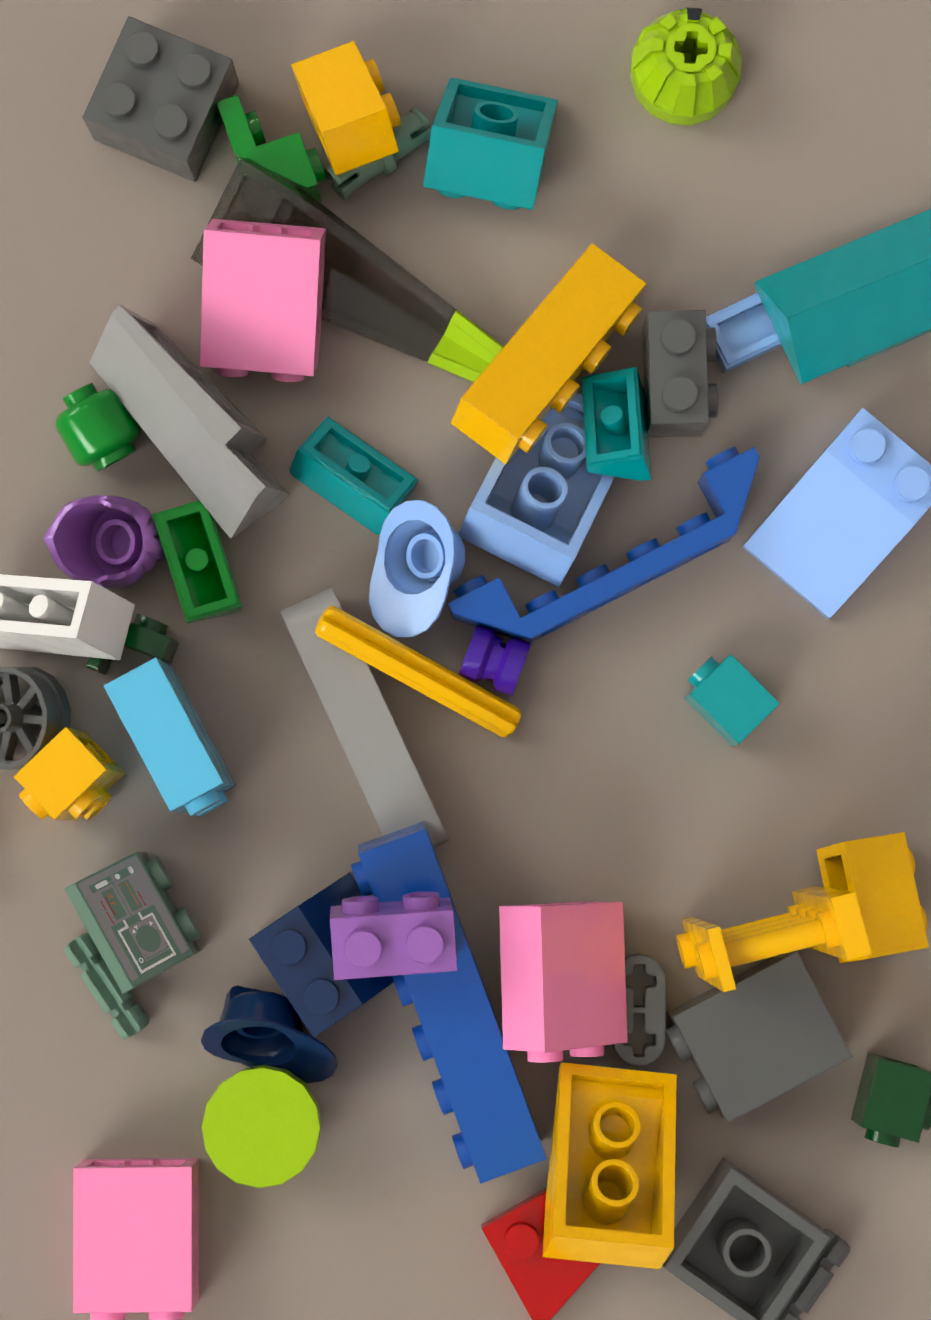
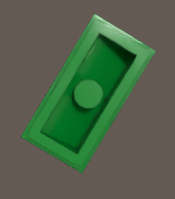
[152,500,242,624]

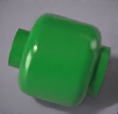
[55,383,140,472]

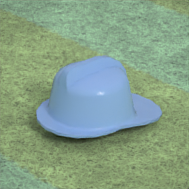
[369,500,466,638]

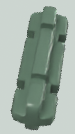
[64,933,149,1039]

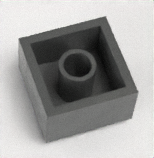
[82,16,239,182]
[663,1157,830,1320]

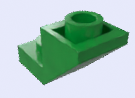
[217,95,327,205]

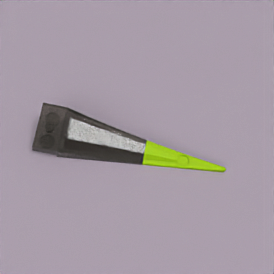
[191,157,504,382]

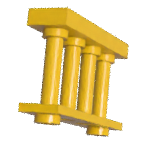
[676,886,872,992]

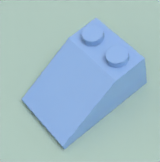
[458,393,614,587]
[743,408,931,620]

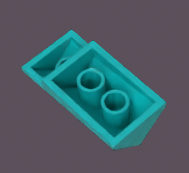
[754,209,931,385]

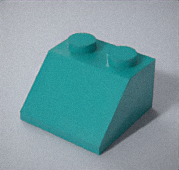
[423,77,558,210]

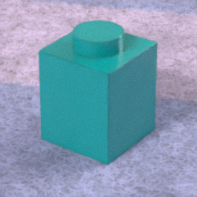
[684,654,780,747]

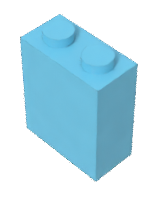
[104,657,236,817]

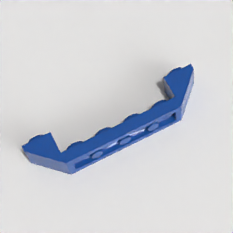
[448,447,760,643]

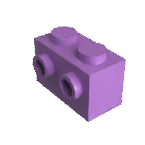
[330,892,457,980]

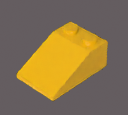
[543,1062,677,1269]

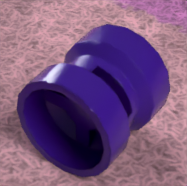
[459,624,531,696]

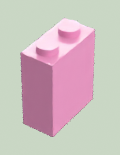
[200,219,326,382]
[499,901,628,1063]
[73,1158,199,1320]

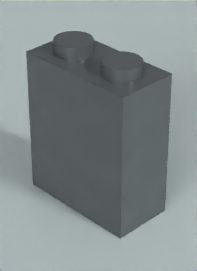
[665,951,853,1123]

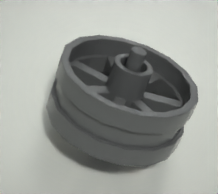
[0,667,71,770]

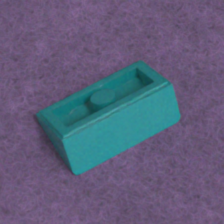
[581,367,652,481]
[289,416,419,535]

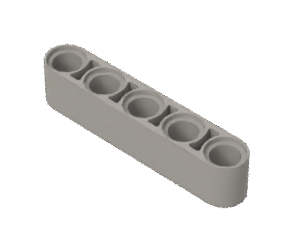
[280,587,449,847]

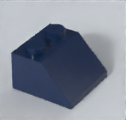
[249,872,394,1038]

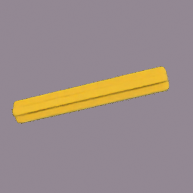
[315,606,521,737]

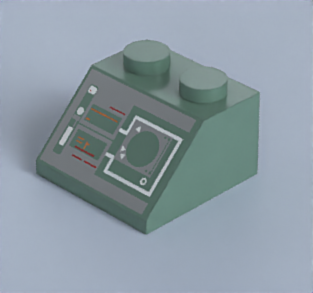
[64,852,202,994]

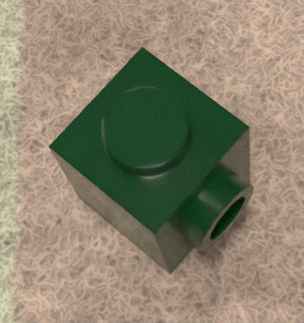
[851,1052,931,1148]

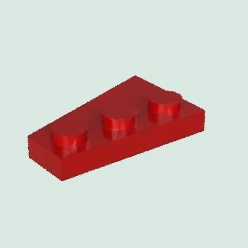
[481,1187,600,1320]

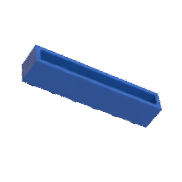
[351,821,547,1184]

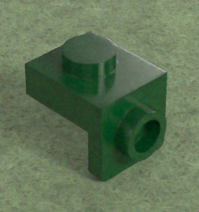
[86,614,179,675]

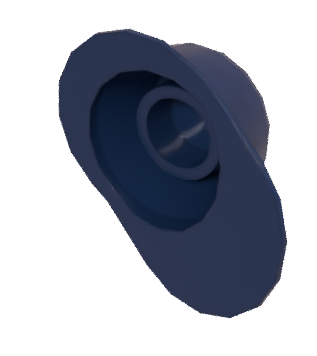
[201,985,338,1083]

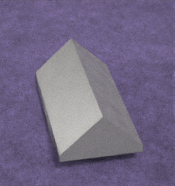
[89,305,290,539]

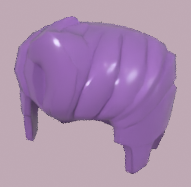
[44,495,165,588]

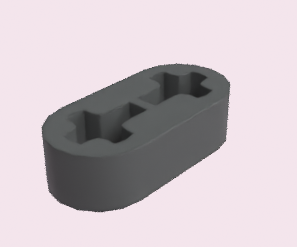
[613,953,666,1066]

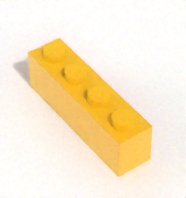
[451,243,647,465]

